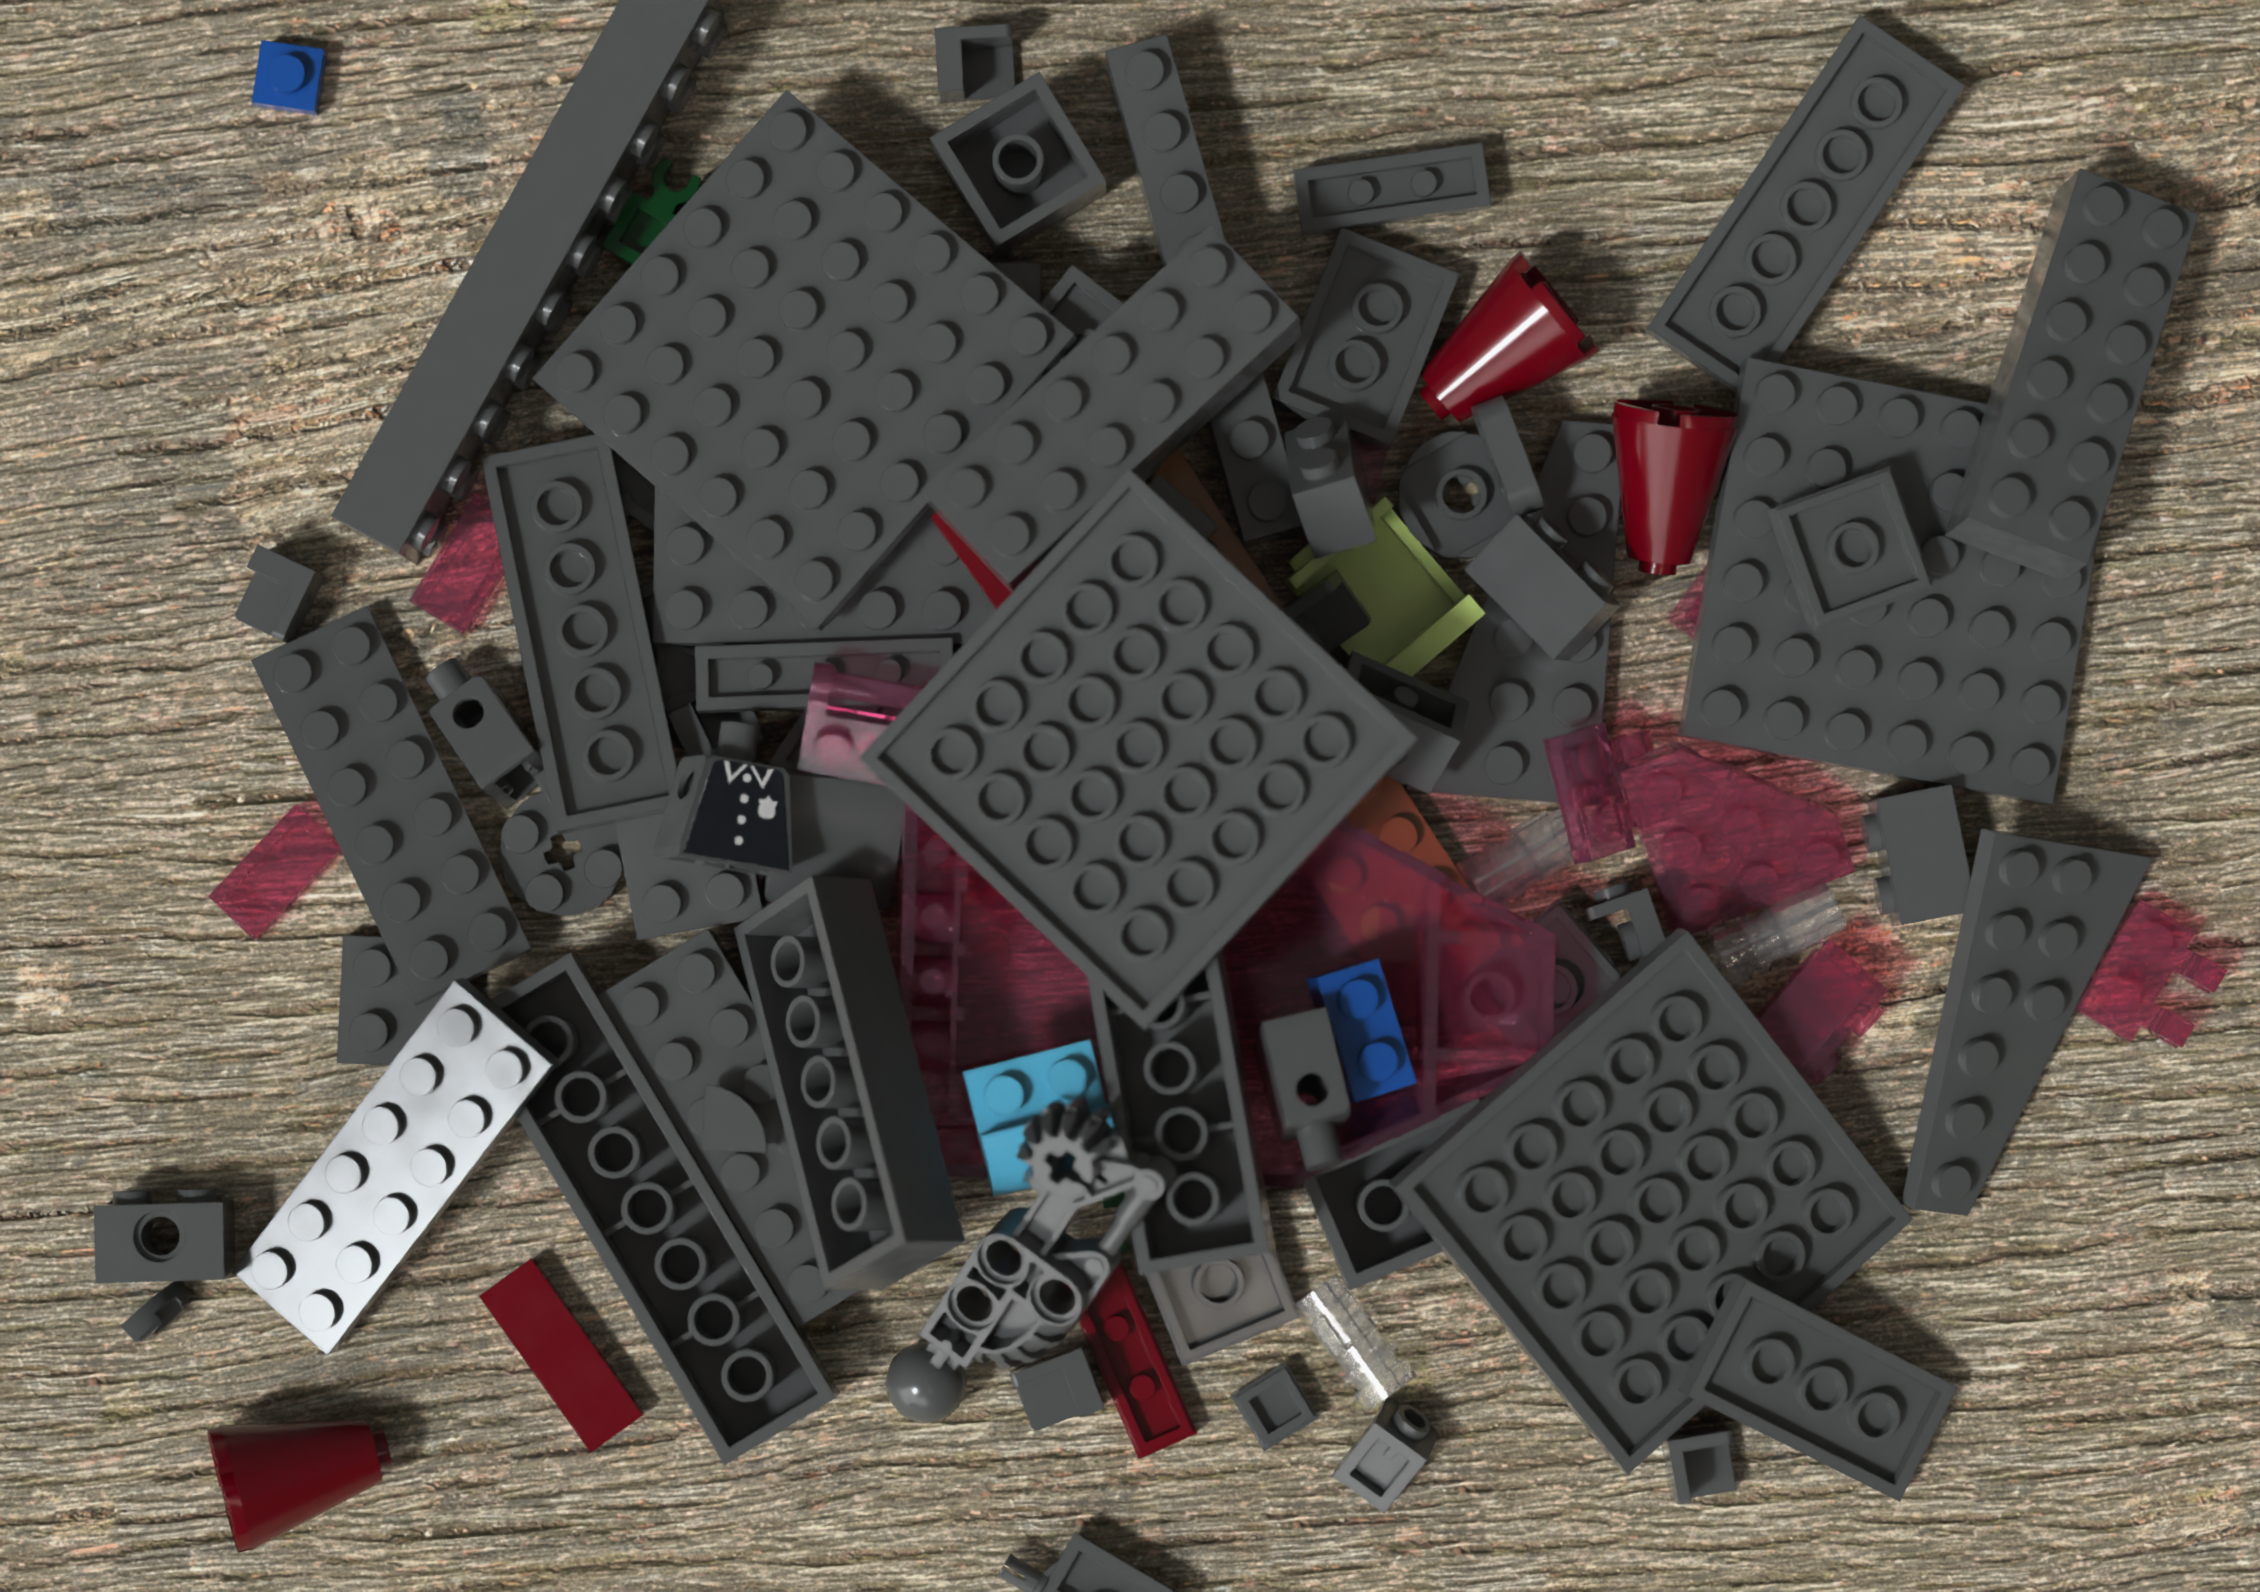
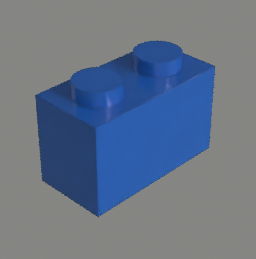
[1305,958,1417,1103]

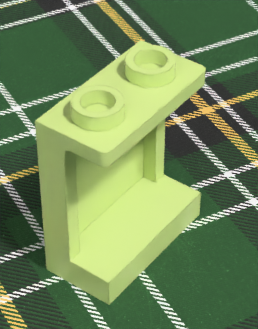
[1283,496,1486,676]

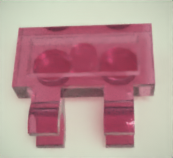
[1543,723,1671,864]
[2074,899,2227,1049]

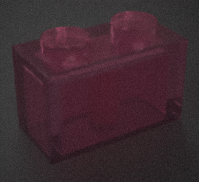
[1755,939,1888,1085]

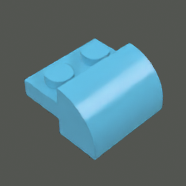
[962,1039,1113,1198]

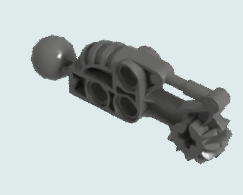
[885,1096,1176,1423]

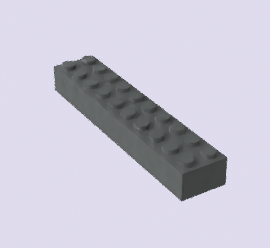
[331,0,727,565]

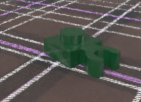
[602,158,702,265]

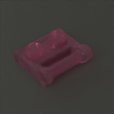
[797,661,930,786]

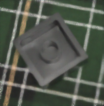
[930,72,1106,258]

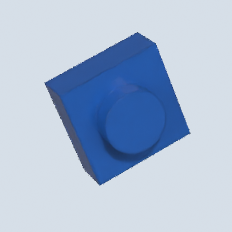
[252,40,328,116]

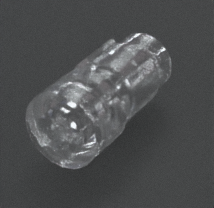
[1457,803,1595,917]
[1706,883,1846,989]
[1296,1274,1417,1412]

